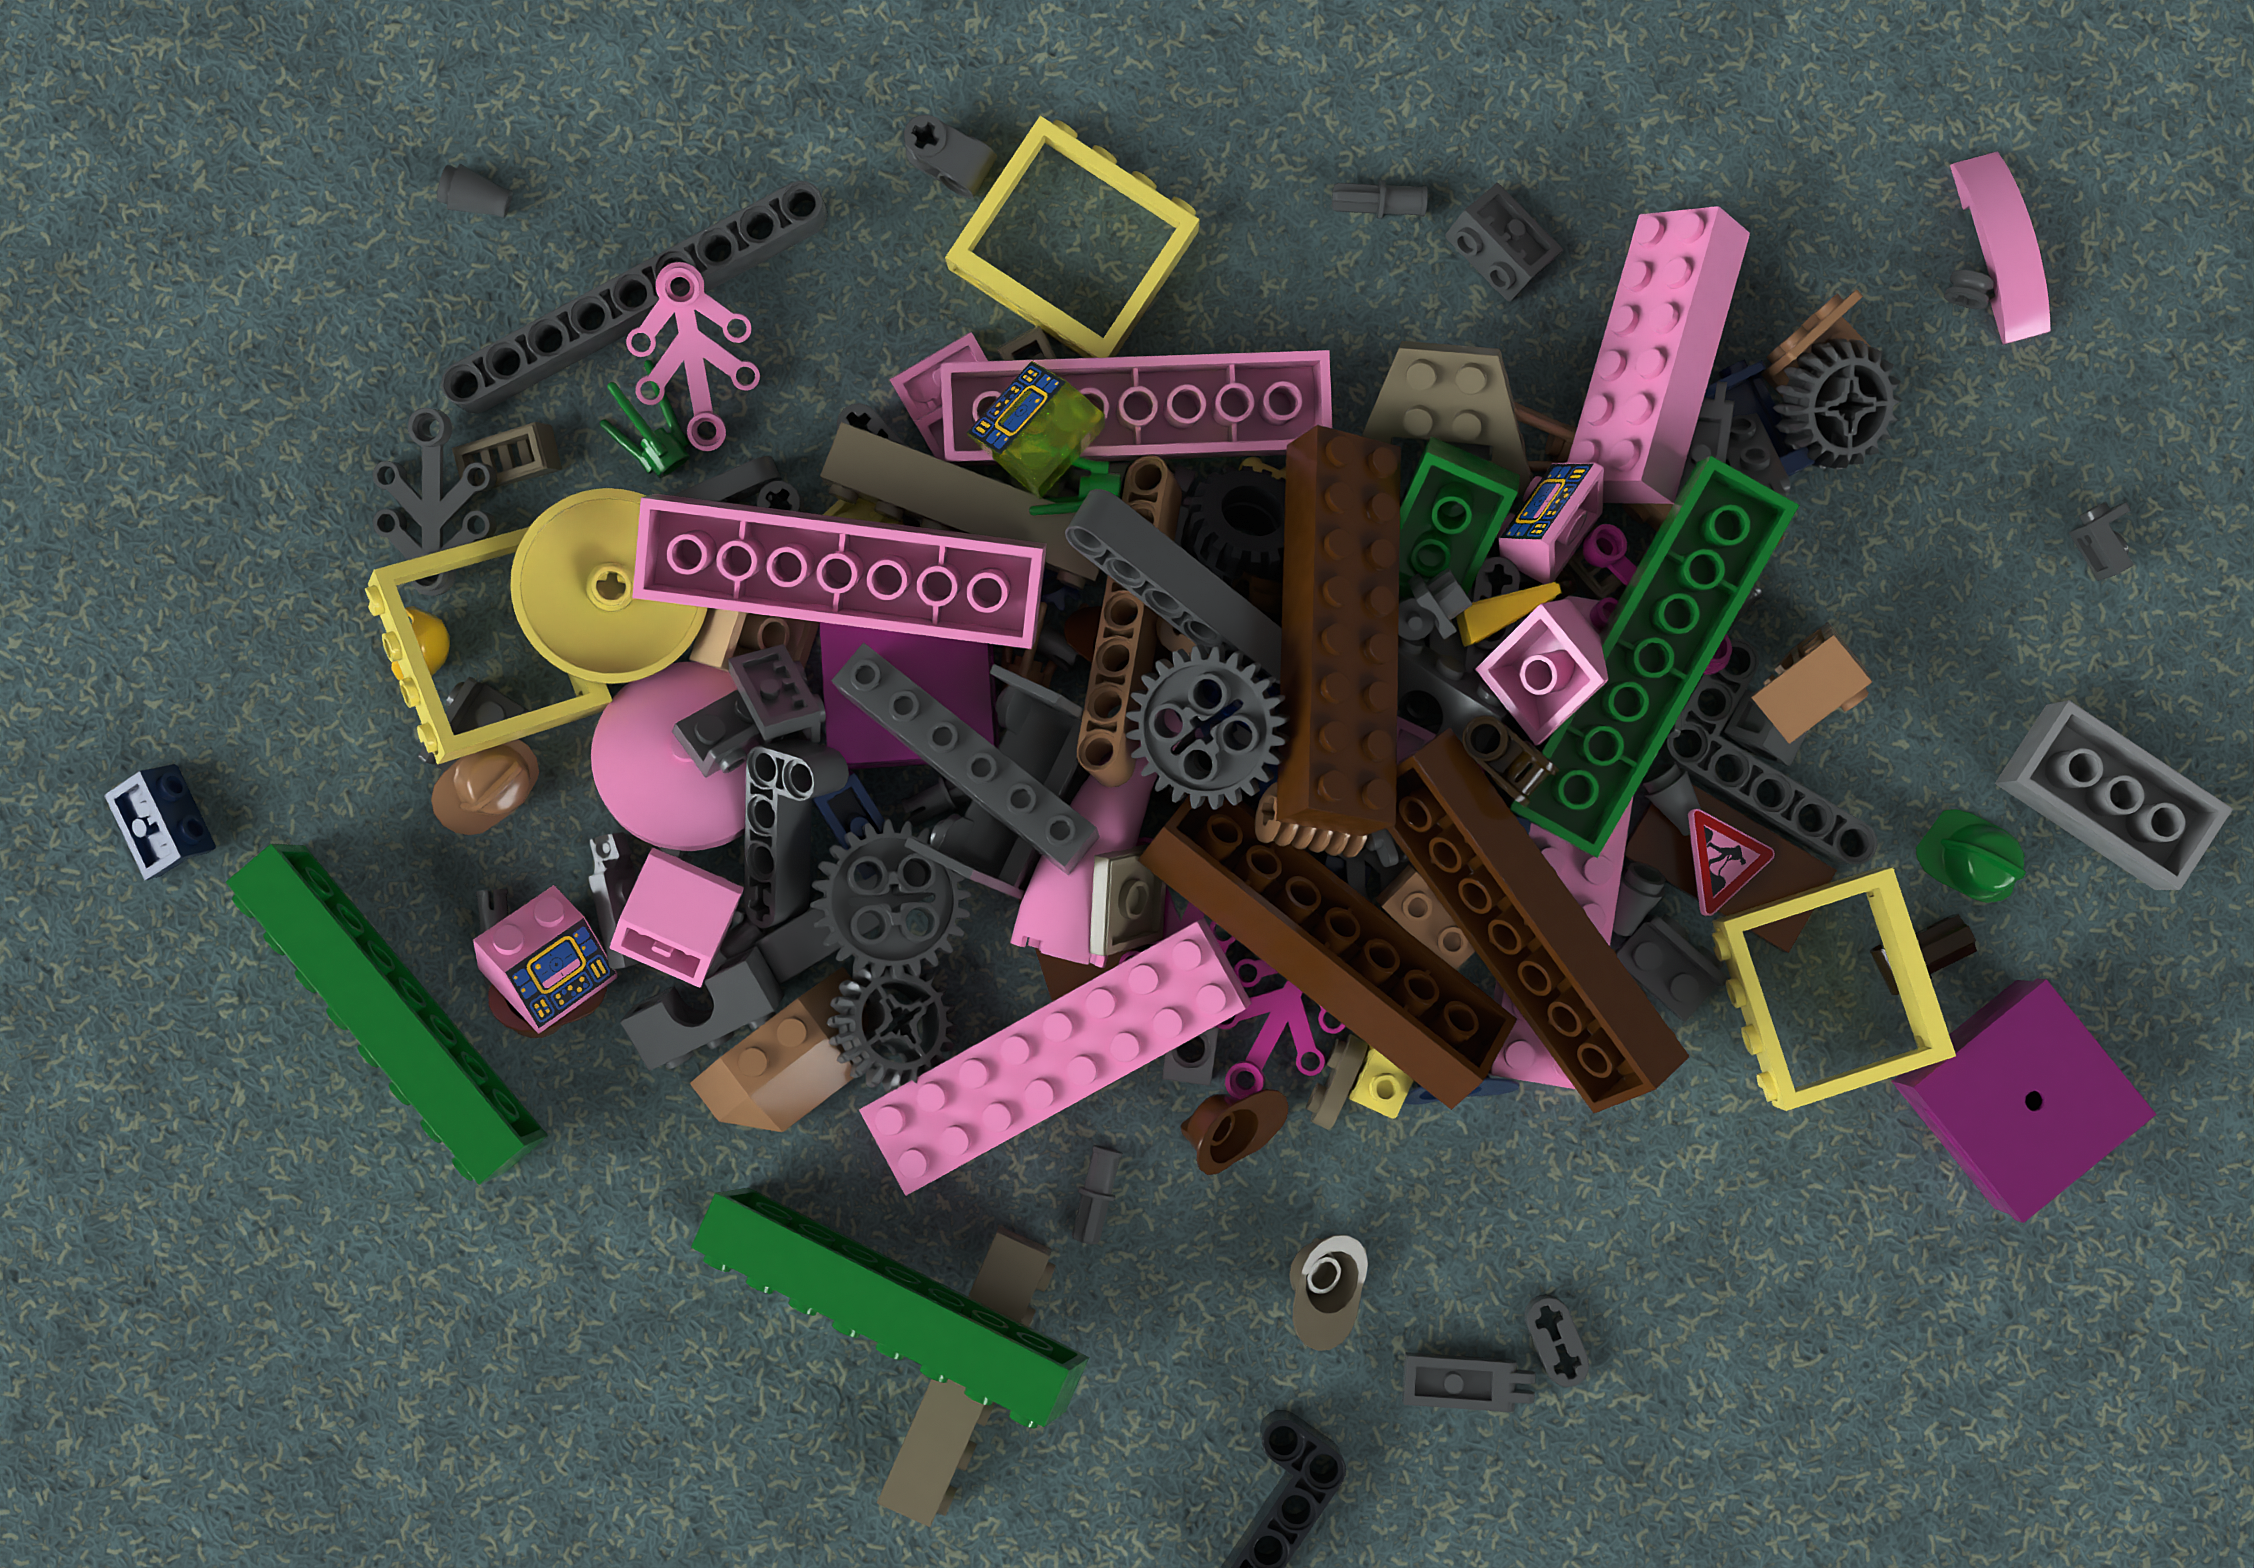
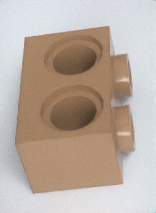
[1375,865,1475,970]

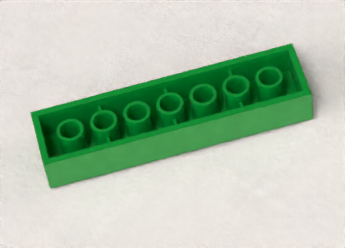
[1504,456,1800,858]
[225,844,548,1185]
[691,1188,1090,1429]

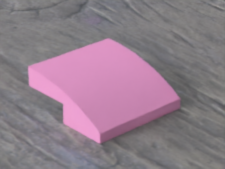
[889,332,988,461]

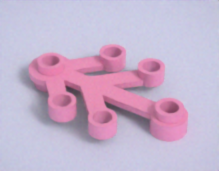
[626,262,760,451]

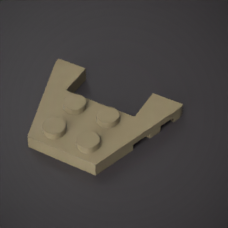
[1361,341,1534,496]

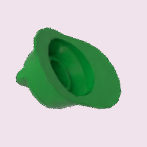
[1915,809,2026,903]

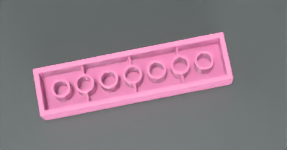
[941,350,1332,467]
[633,494,1047,649]
[859,918,1252,1196]

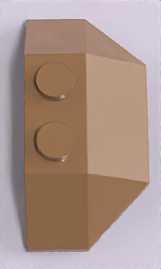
[690,967,869,1132]

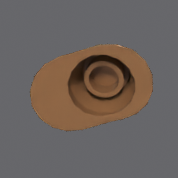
[431,739,539,835]

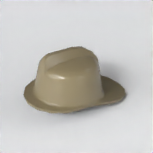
[1289,1234,1368,1351]

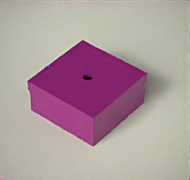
[820,622,1000,770]
[1891,978,2157,1223]

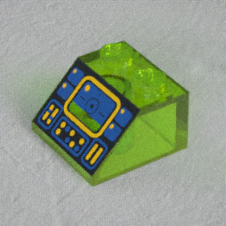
[966,361,1105,500]

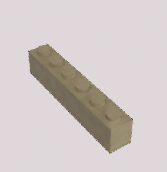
[820,422,1102,590]
[877,1226,1056,1527]

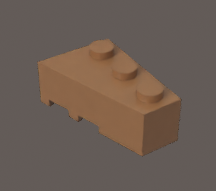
[1751,622,1872,744]

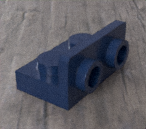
[104,764,216,880]

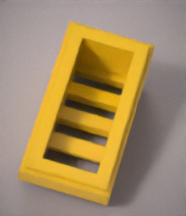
[1456,582,1561,647]

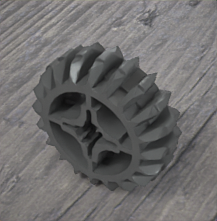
[1772,338,1903,470]
[826,964,958,1091]

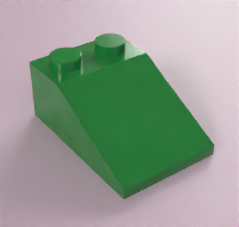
[1399,436,1520,619]

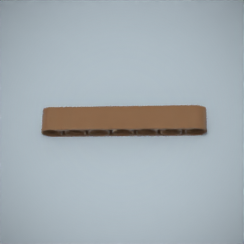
[1077,455,1182,788]

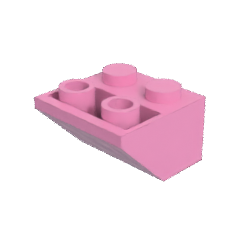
[610,847,744,988]

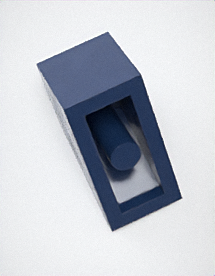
[812,769,885,880]

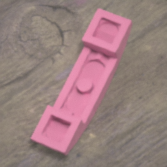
[1950,151,2051,345]

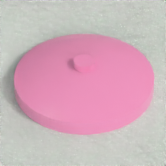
[591,662,748,851]

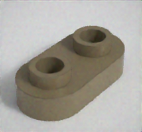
[1306,1034,1368,1130]

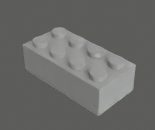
[1994,700,2233,890]

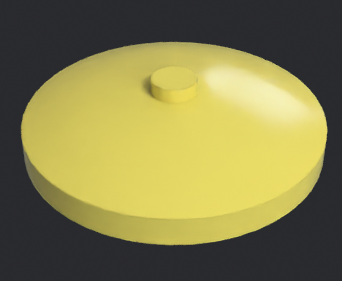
[510,488,708,684]

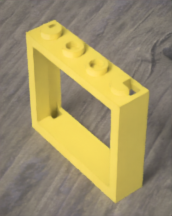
[945,116,1200,358]
[365,527,613,764]
[1712,867,1956,1111]

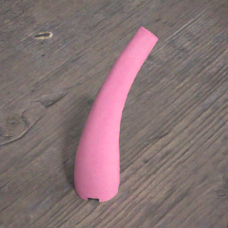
[1010,708,1183,968]

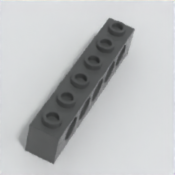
[831,642,1100,875]

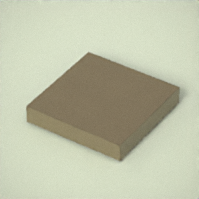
[1089,843,1166,956]

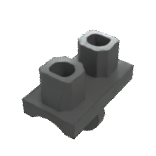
[1398,568,1473,640]

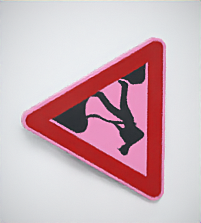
[1688,809,1775,916]

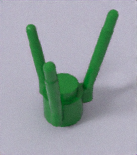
[600,360,691,478]
[1024,439,1121,516]

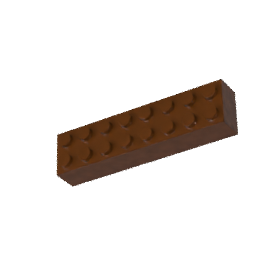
[1276,425,1401,837]
[1387,727,1690,1113]
[1137,794,1517,1110]

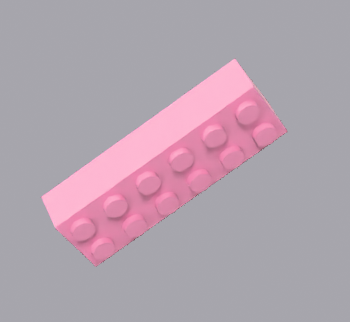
[1567,206,1750,504]

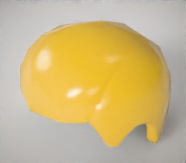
[391,606,450,680]

